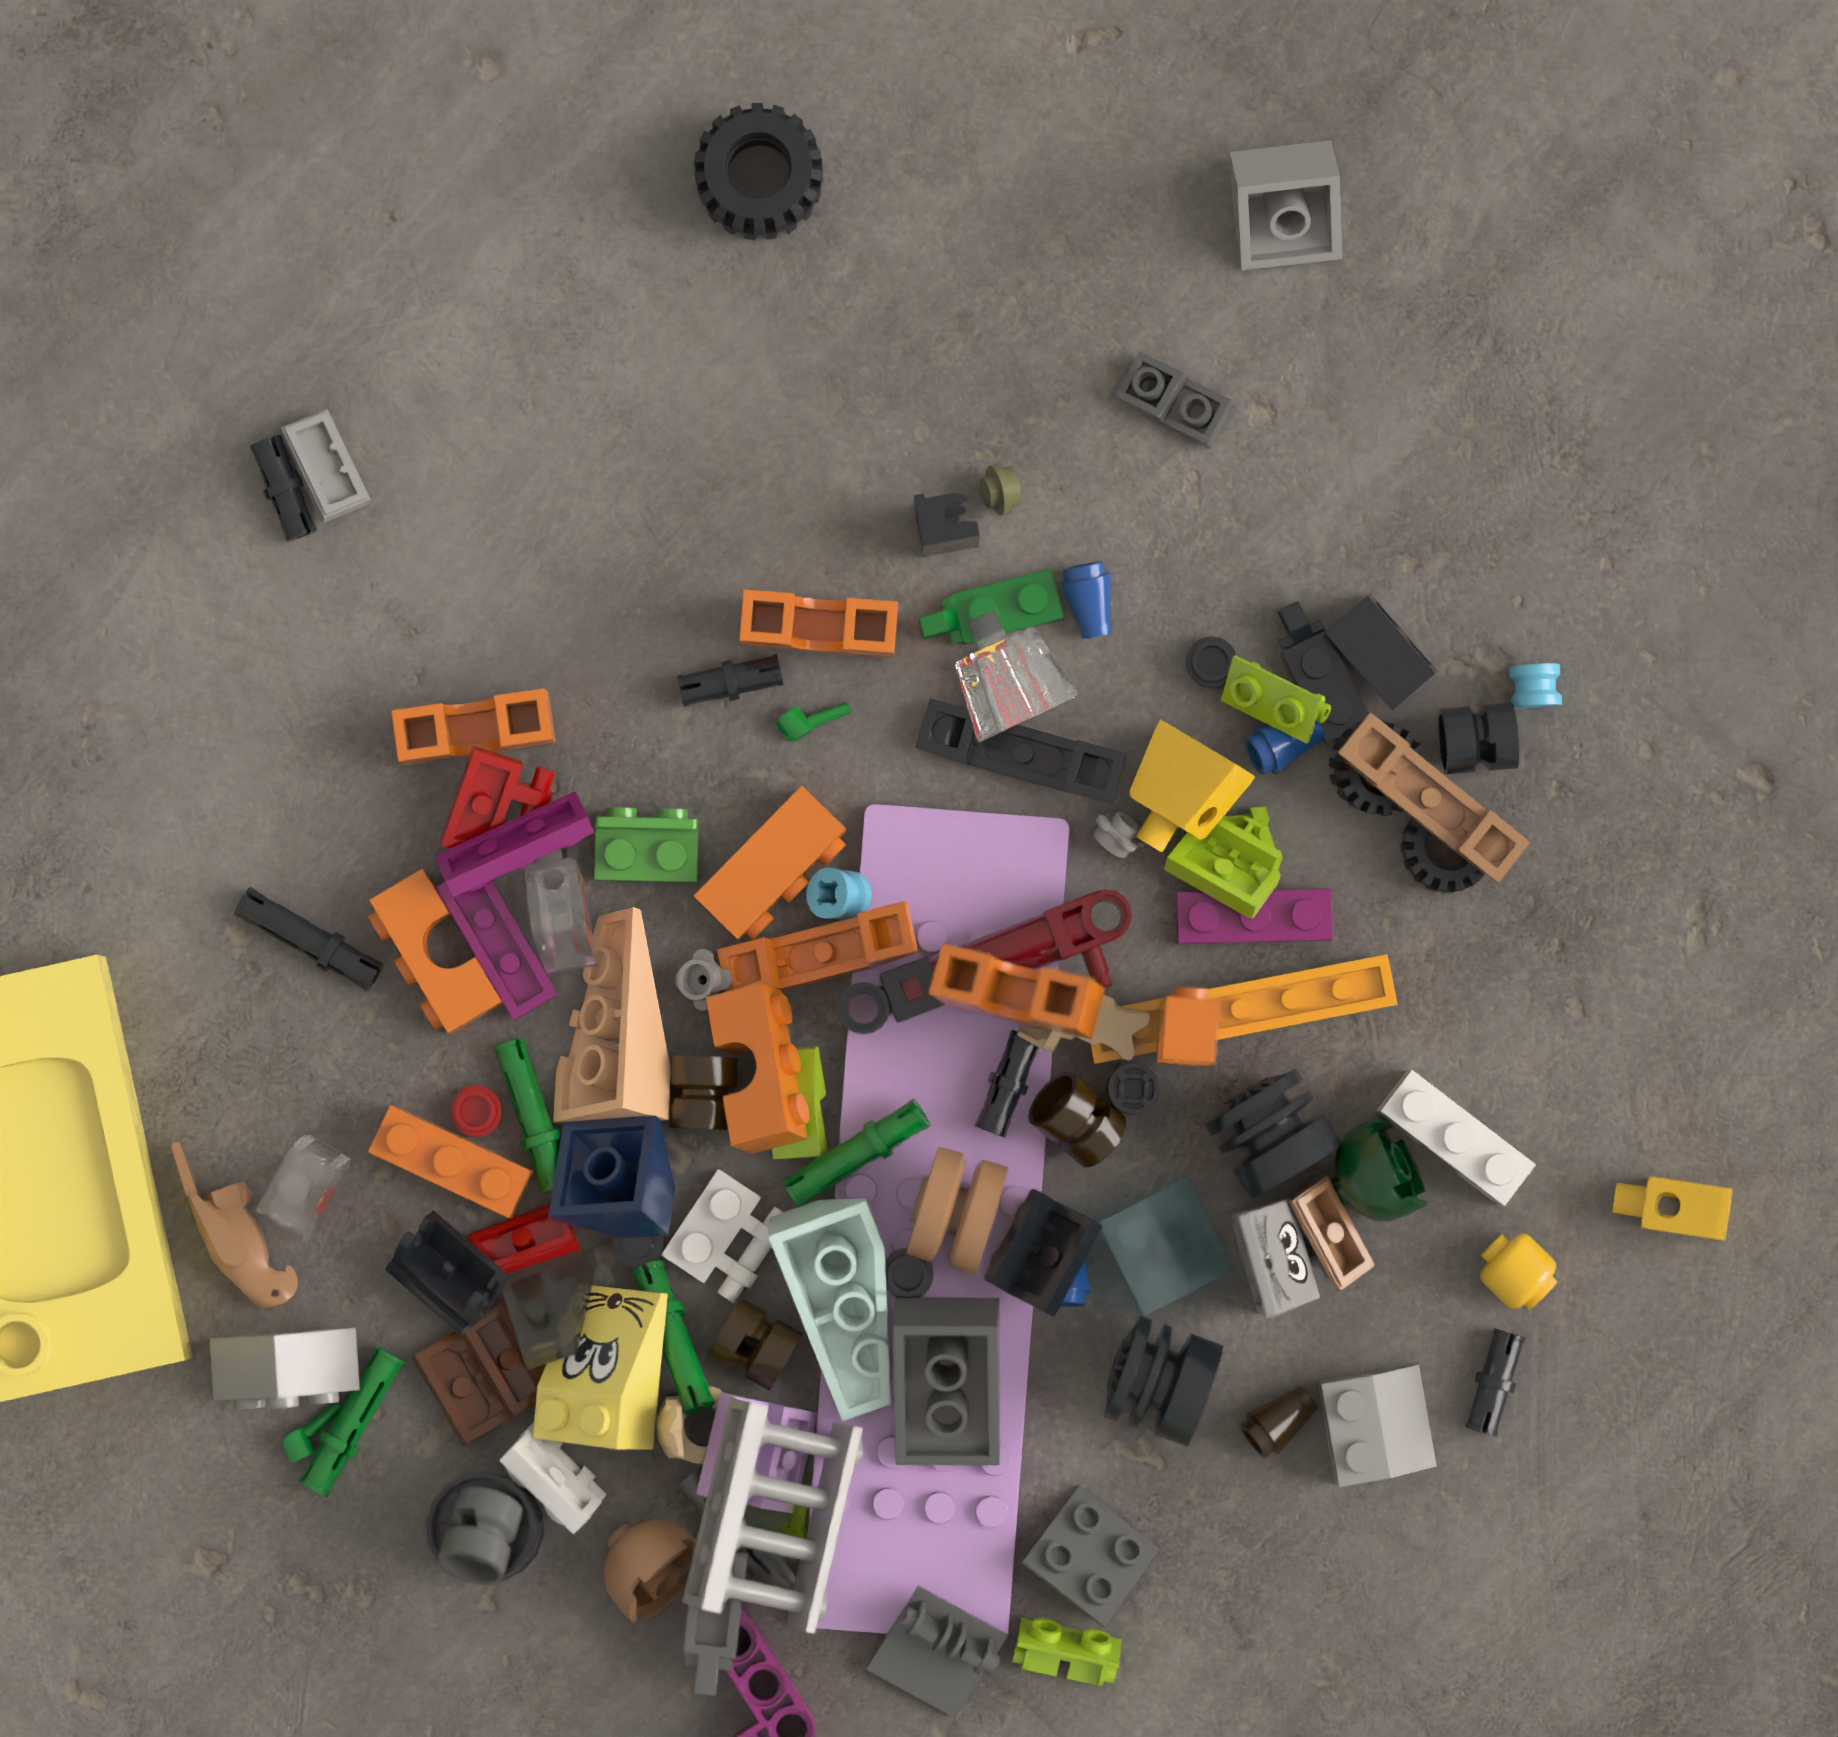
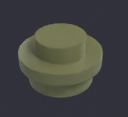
[980,464,1022,516]

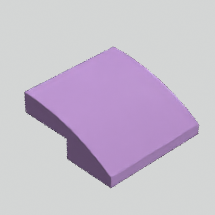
[696,1392,818,1514]

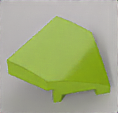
[1164,806,1282,920]

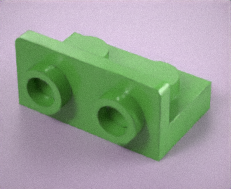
[594,807,699,883]

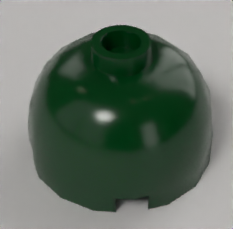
[1331,1115,1427,1221]

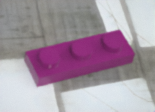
[435,791,595,897]
[436,880,559,1021]
[1176,889,1333,944]

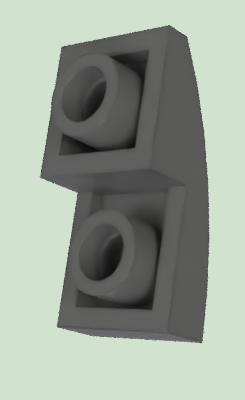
[1115,351,1234,449]

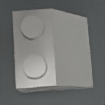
[1229,140,1343,271]
[1317,1364,1437,1487]

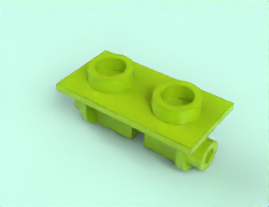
[1221,655,1331,744]
[1012,1618,1122,1687]

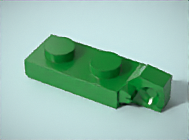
[919,569,1064,645]

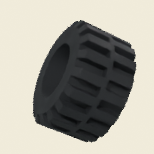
[694,103,823,240]

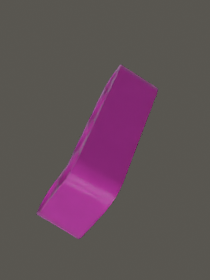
[686,1602,816,1737]

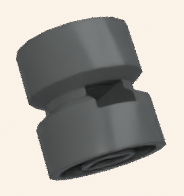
[438,1487,522,1585]

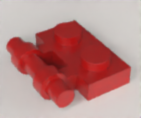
[440,745,556,848]

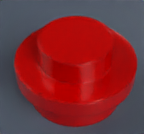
[450,1085,502,1137]

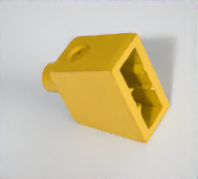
[1130,719,1255,852]
[1612,1176,1733,1241]

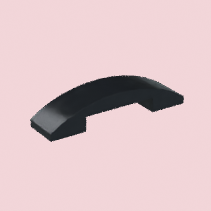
[916,698,1127,804]

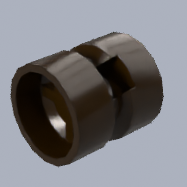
[669,1055,738,1130]
[1028,1071,1127,1168]
[707,1297,803,1391]

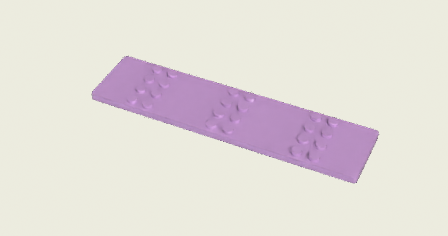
[809,804,1069,1634]

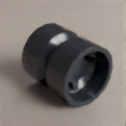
[1438,703,1519,775]

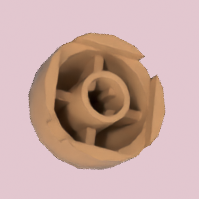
[602,1519,697,1622]

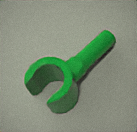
[776,702,851,741]
[282,1402,342,1463]

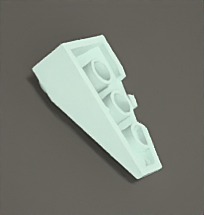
[768,1198,891,1422]

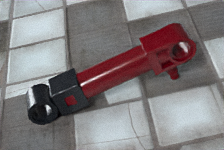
[838,889,1132,1035]

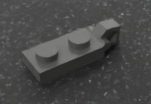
[683,1552,748,1697]

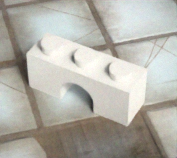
[1375,1070,1536,1206]

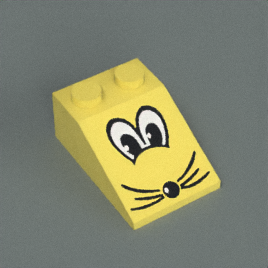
[533,1284,668,1449]

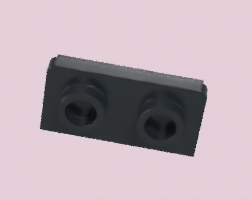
[984,1189,1103,1317]

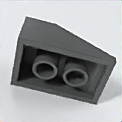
[893,1297,1000,1466]

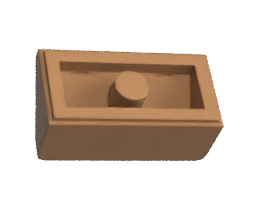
[1288,1175,1375,1291]

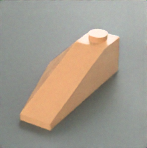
[553,907,671,1124]

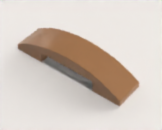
[1337,712,1531,883]

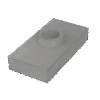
[279,409,371,524]

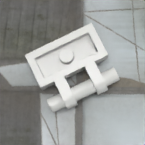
[661,1169,784,1303]
[499,1422,607,1534]

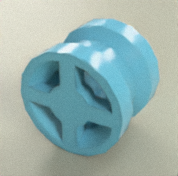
[1508,663,1562,709]
[806,867,872,921]

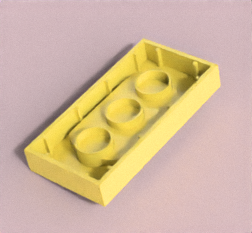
[0,955,193,1402]

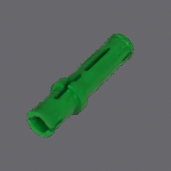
[493,1037,561,1194]
[782,1098,931,1207]
[632,1260,716,1415]
[299,1346,405,1497]

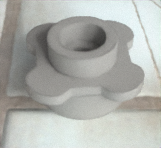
[1094,810,1146,858]
[674,949,733,1011]

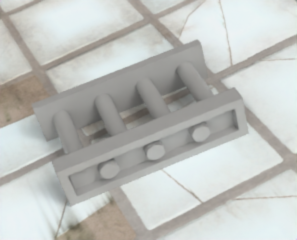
[682,1398,863,1634]

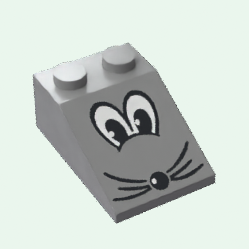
[1229,1197,1325,1318]

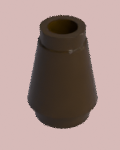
[1239,1385,1318,1458]

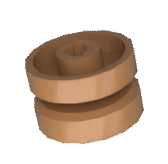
[906,1146,1008,1275]

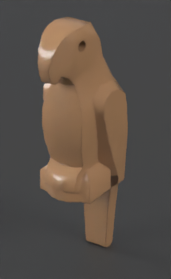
[171,1142,298,1310]

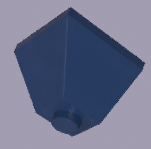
[549,1115,675,1238]

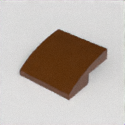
[411,1302,545,1446]

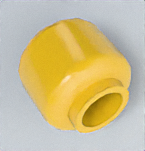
[1480,1233,1558,1310]

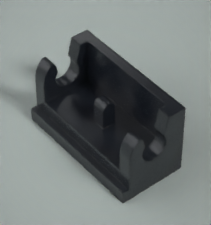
[914,493,980,557]
[1325,594,1438,710]
[385,1210,509,1336]

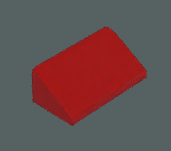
[467,1204,584,1289]

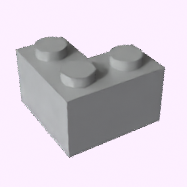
[210,1328,360,1409]

